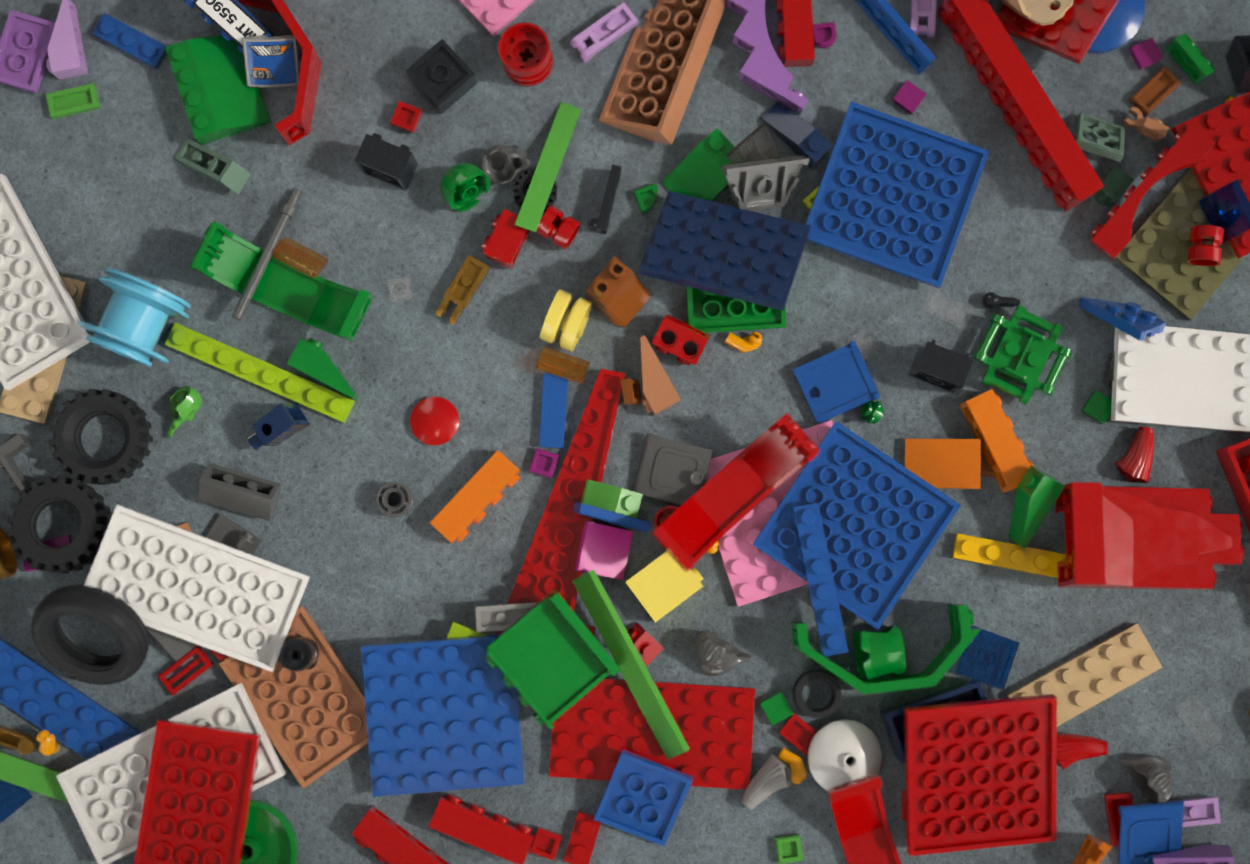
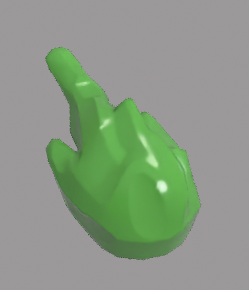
[167,386,202,438]

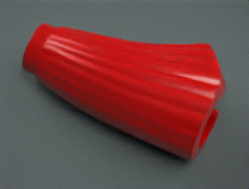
[1115,426,1154,483]
[1057,734,1108,770]

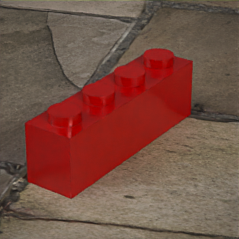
[776,0,815,67]
[429,793,535,864]
[352,806,449,864]

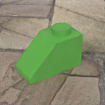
[581,480,643,518]

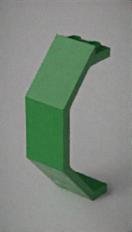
[189,221,373,342]
[791,604,981,694]

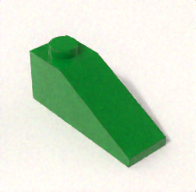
[287,337,358,400]
[1008,465,1065,549]

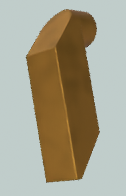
[0,725,37,755]

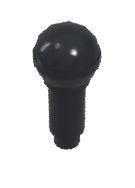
[982,292,1020,309]

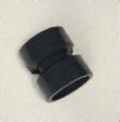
[280,637,319,671]

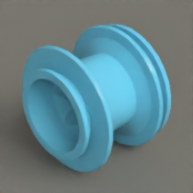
[77,267,192,367]

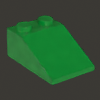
[662,128,748,201]

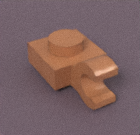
[1123,107,1170,142]

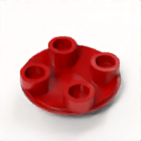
[410,396,460,446]

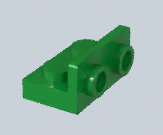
[1166,34,1215,85]

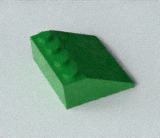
[165,35,271,145]
[685,286,786,333]

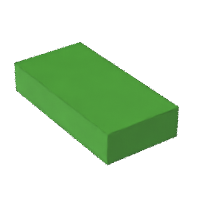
[46,83,101,119]

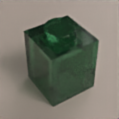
[1094,165,1135,208]

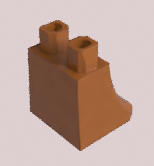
[585,256,650,327]

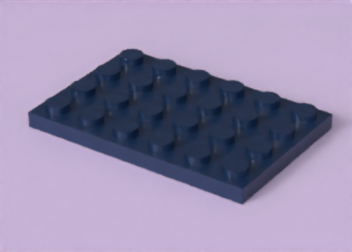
[639,191,811,311]

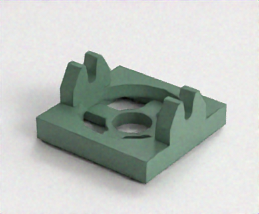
[1072,113,1125,162]

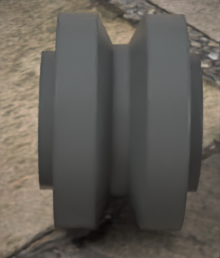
[376,482,414,517]

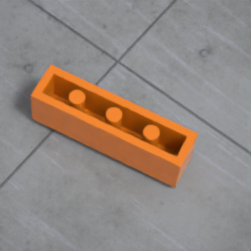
[959,389,1034,493]
[430,450,521,544]

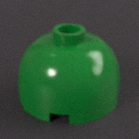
[440,163,490,212]

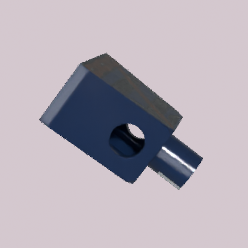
[248,403,310,450]

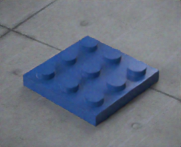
[594,749,693,846]

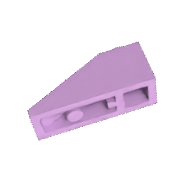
[46,0,88,80]

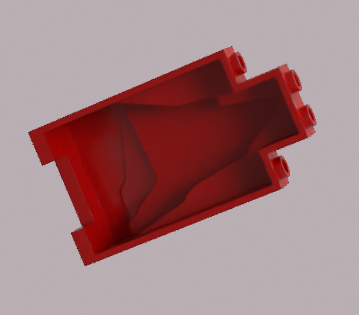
[1055,482,1244,590]

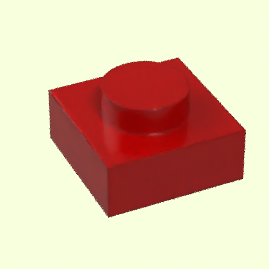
[390,101,423,134]
[530,827,562,861]

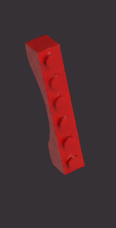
[1090,124,1216,261]

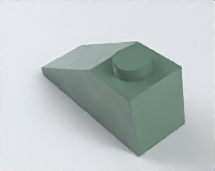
[175,138,251,194]

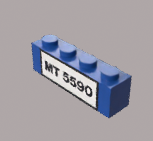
[183,0,275,55]

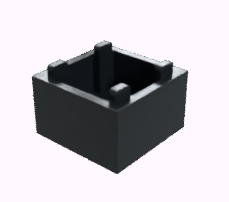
[1226,35,1250,92]
[406,39,477,114]
[355,133,418,191]
[908,339,974,393]

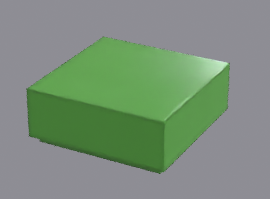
[774,834,804,864]

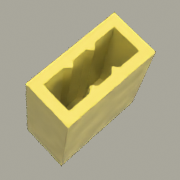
[626,551,704,622]

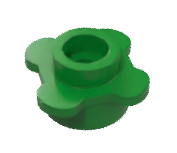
[860,400,884,424]

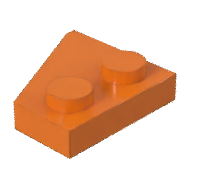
[1072,834,1111,864]

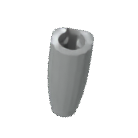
[741,755,792,810]

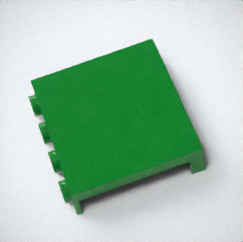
[484,590,621,729]

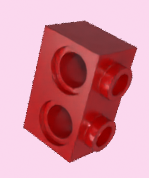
[652,314,711,366]

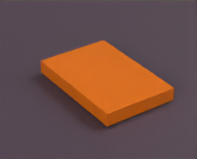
[905,439,981,489]

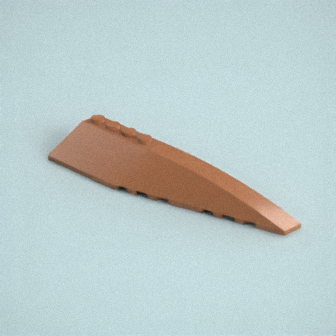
[599,0,727,145]

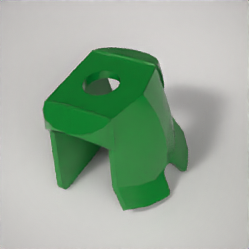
[852,624,906,680]

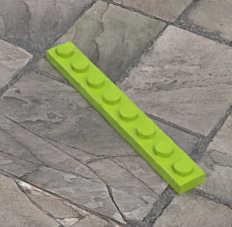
[165,323,355,423]

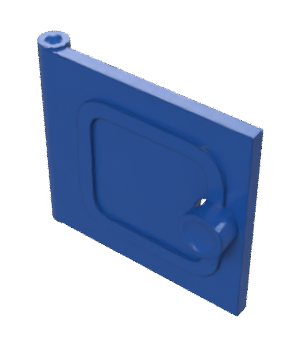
[793,341,881,424]
[1118,800,1184,864]

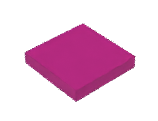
[575,521,633,580]

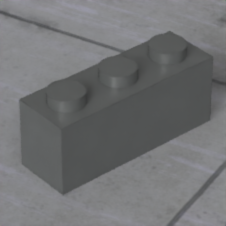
[199,463,281,521]

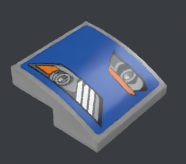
[242,35,299,87]

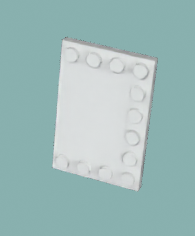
[1111,326,1250,433]

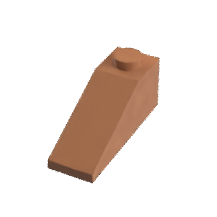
[640,335,681,416]

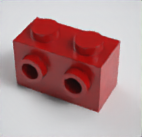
[482,209,530,270]

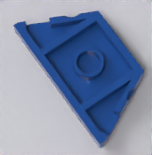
[1079,297,1166,341]

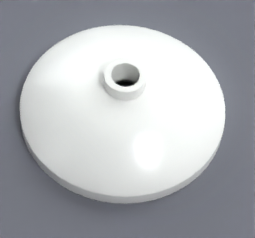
[808,719,882,790]

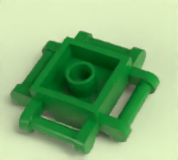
[971,305,1073,405]

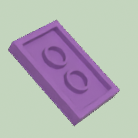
[0,10,55,94]

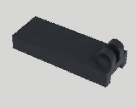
[588,164,622,235]

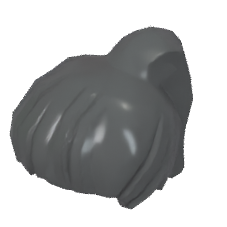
[480,145,531,184]
[695,631,751,676]
[1119,756,1173,803]

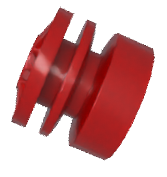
[498,23,553,86]

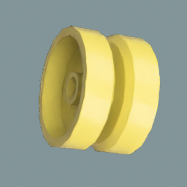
[540,289,592,352]

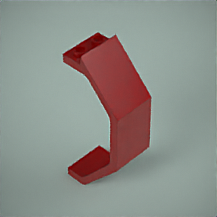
[237,0,322,146]
[651,413,821,572]
[827,773,901,864]

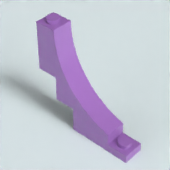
[726,0,808,115]

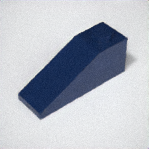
[761,102,833,169]

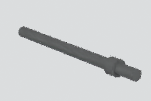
[232,188,302,321]

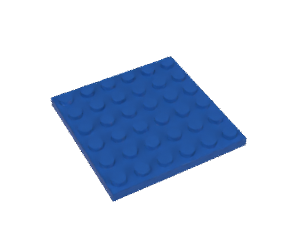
[806,101,989,289]
[752,421,961,630]
[361,635,524,797]

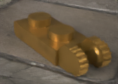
[436,255,490,325]

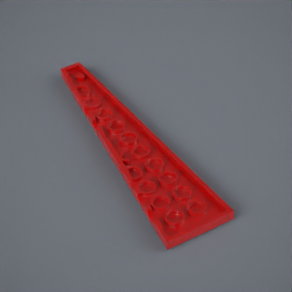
[495,368,625,635]

